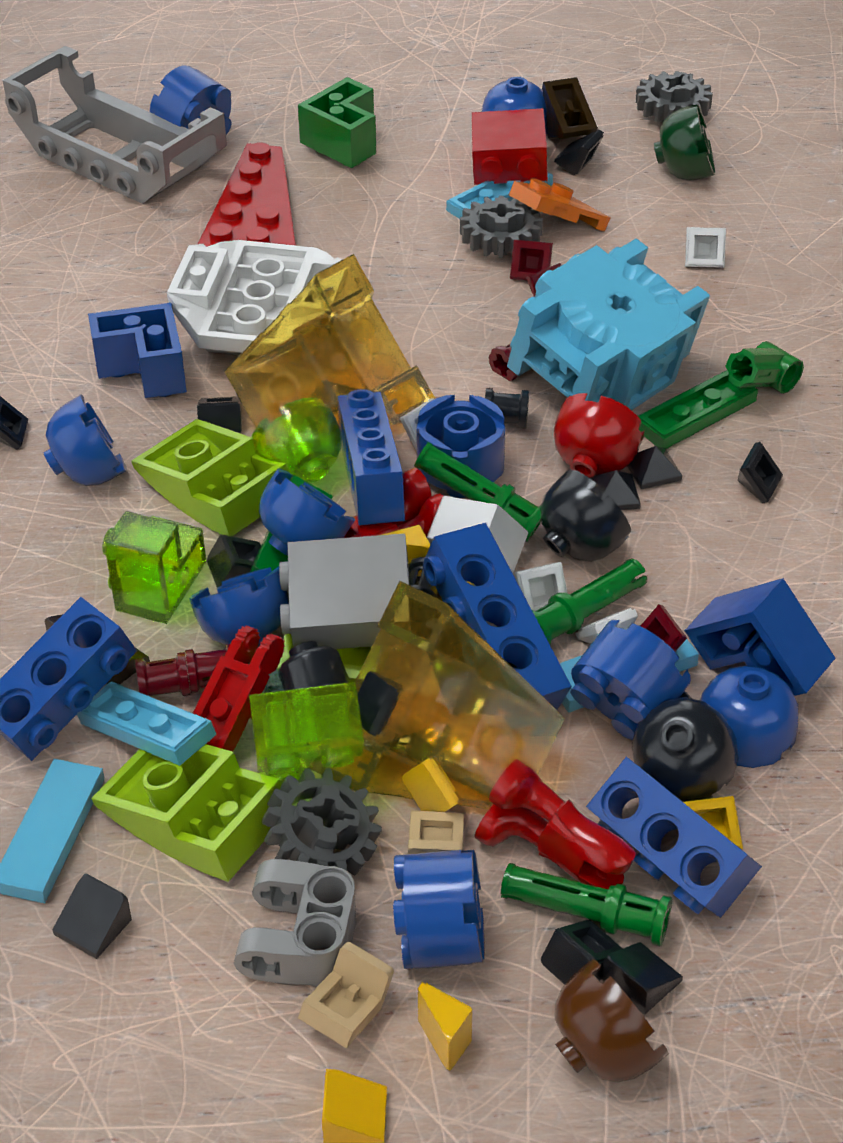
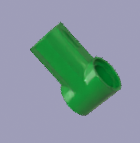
[725,341,804,394]

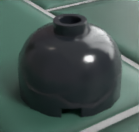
[540,469,631,562]
[632,697,739,802]

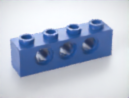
[337,389,405,525]
[423,522,572,726]

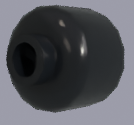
[278,641,352,720]

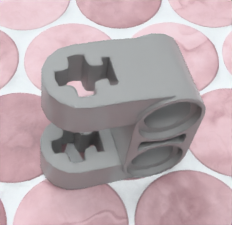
[234,859,356,987]

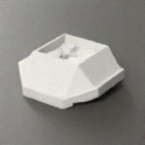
[167,240,347,361]

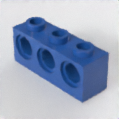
[0,597,137,761]
[586,756,762,918]

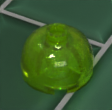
[252,398,342,483]

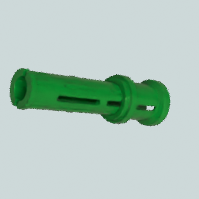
[414,442,541,542]
[532,558,647,646]
[501,863,672,947]

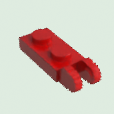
[193,625,285,752]

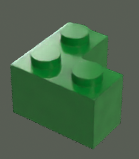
[298,77,376,168]

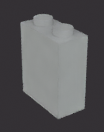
[279,533,413,649]

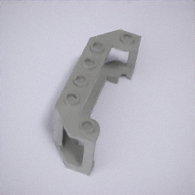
[3,46,227,204]

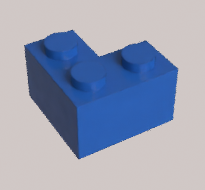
[88,303,187,398]
[684,578,836,696]

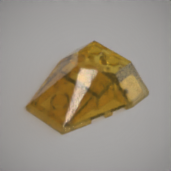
[224,254,436,448]
[309,581,565,809]

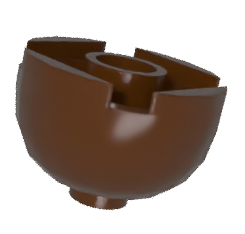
[555,959,669,1082]

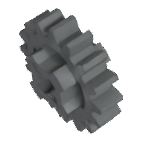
[635,71,713,122]
[460,196,543,258]
[262,768,382,876]

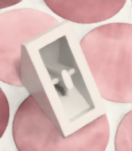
[427,496,528,573]

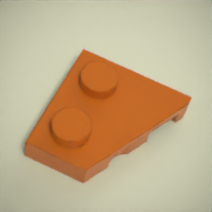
[509,179,611,231]

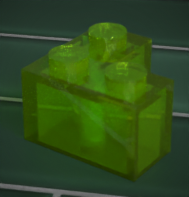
[102,511,207,624]
[249,682,364,784]

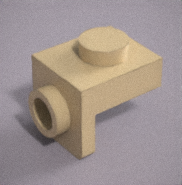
[408,810,464,854]
[298,942,394,1048]

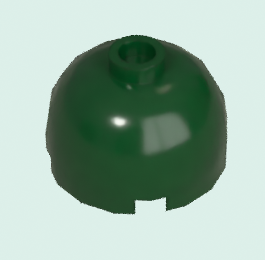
[654,104,715,180]

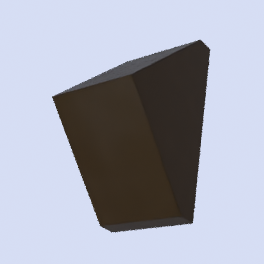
[542,77,598,139]

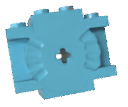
[507,238,710,410]

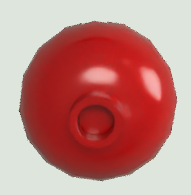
[554,393,644,478]

